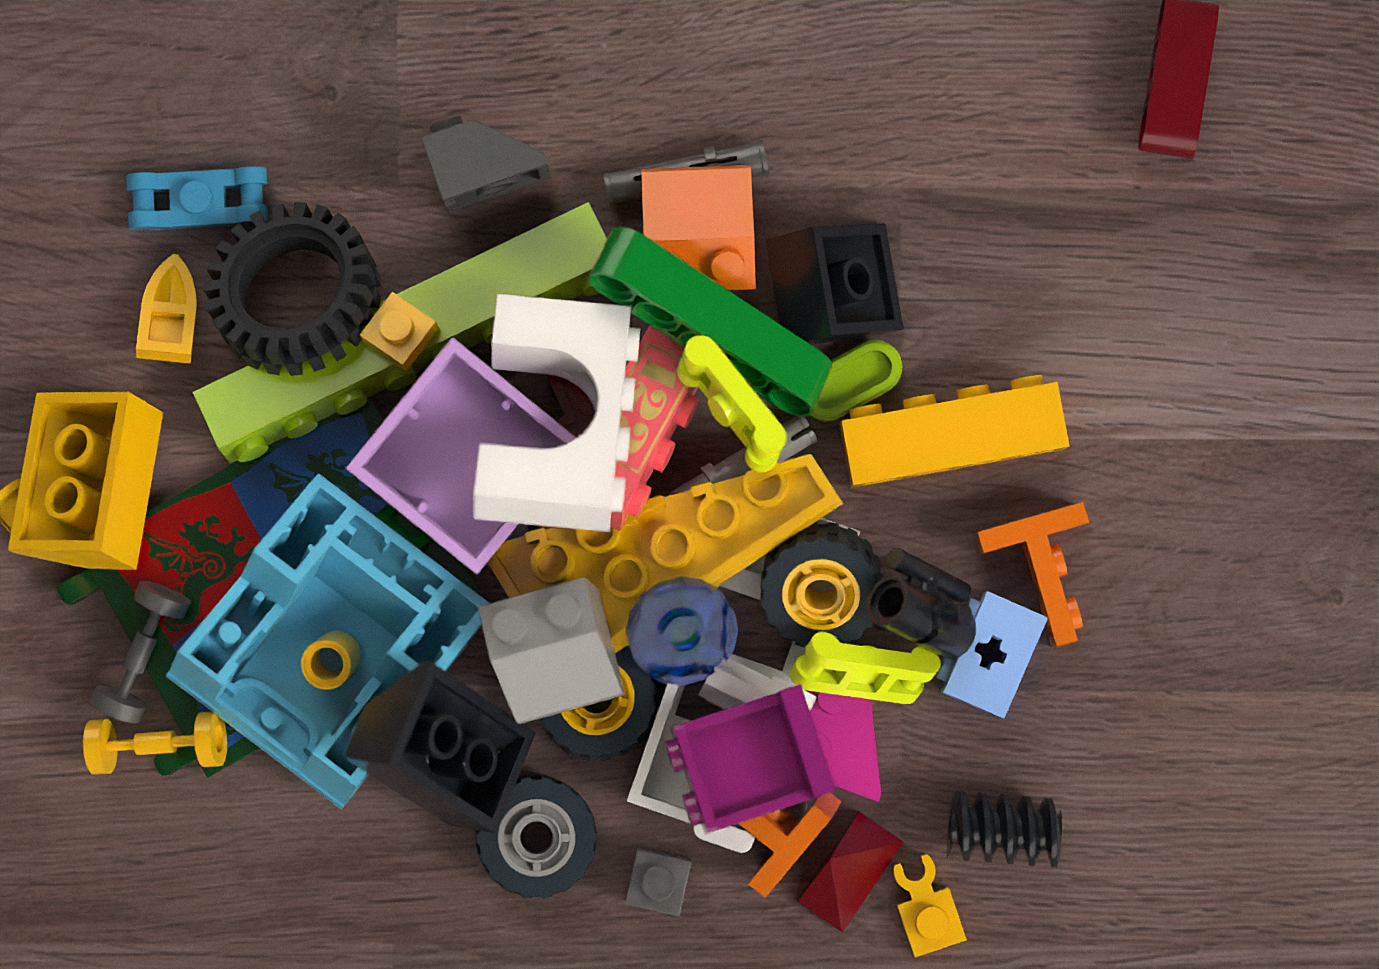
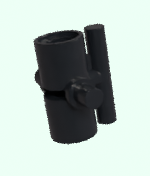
[867,547,976,659]

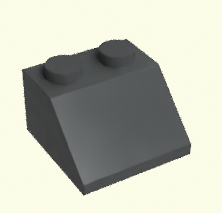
[421,116,551,214]

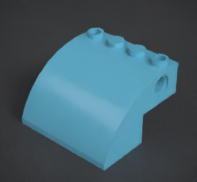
[166,473,490,810]

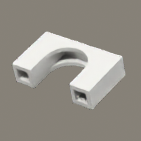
[474,294,640,532]

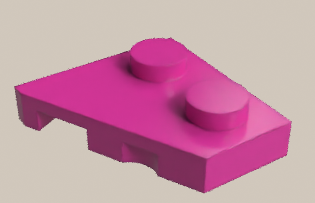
[806,691,881,802]

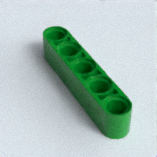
[589,227,832,417]

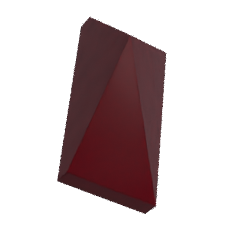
[797,811,904,933]

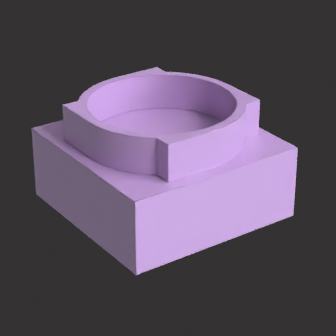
[346,338,577,574]

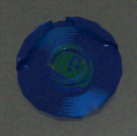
[625,577,738,685]

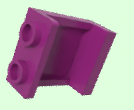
[664,684,836,834]

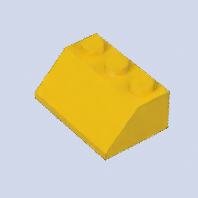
[8,392,163,570]

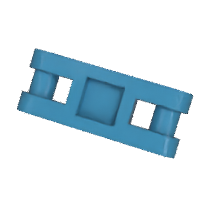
[126,166,269,231]

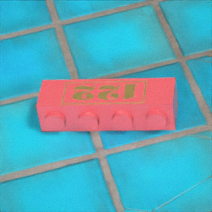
[610,325,700,531]

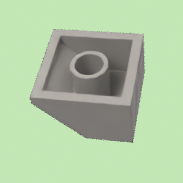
[478,577,625,724]

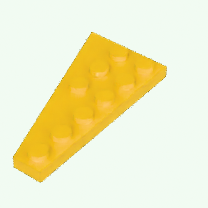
[487,454,844,653]

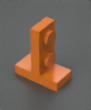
[973,502,1089,647]
[738,793,842,898]

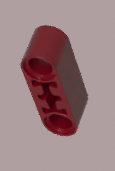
[1138,0,1219,159]

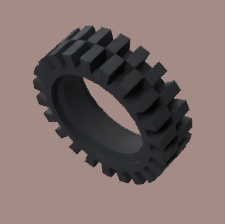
[203,202,382,376]

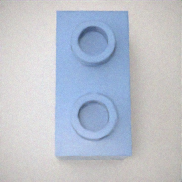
[936,591,1048,719]

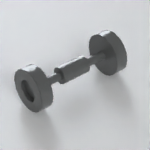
[90,581,191,723]

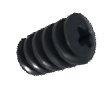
[947,791,1062,868]

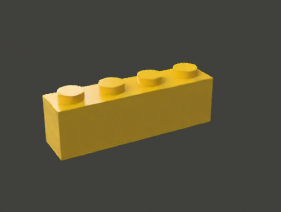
[839,375,1069,488]

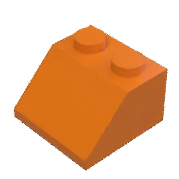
[641,165,756,290]

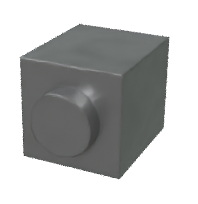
[625,847,691,916]

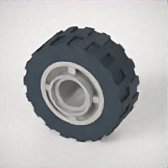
[476,776,597,899]

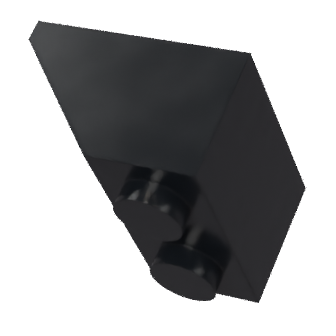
[766,223,904,345]

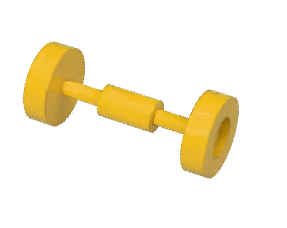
[83,711,227,775]

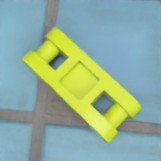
[677,335,787,472]
[789,632,941,704]

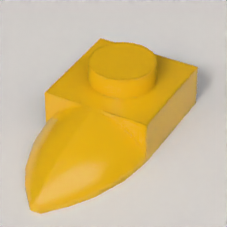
[136,254,197,364]

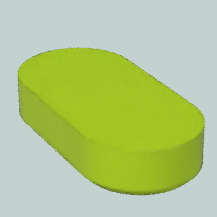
[810,340,902,422]

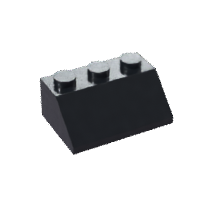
[343,661,536,833]

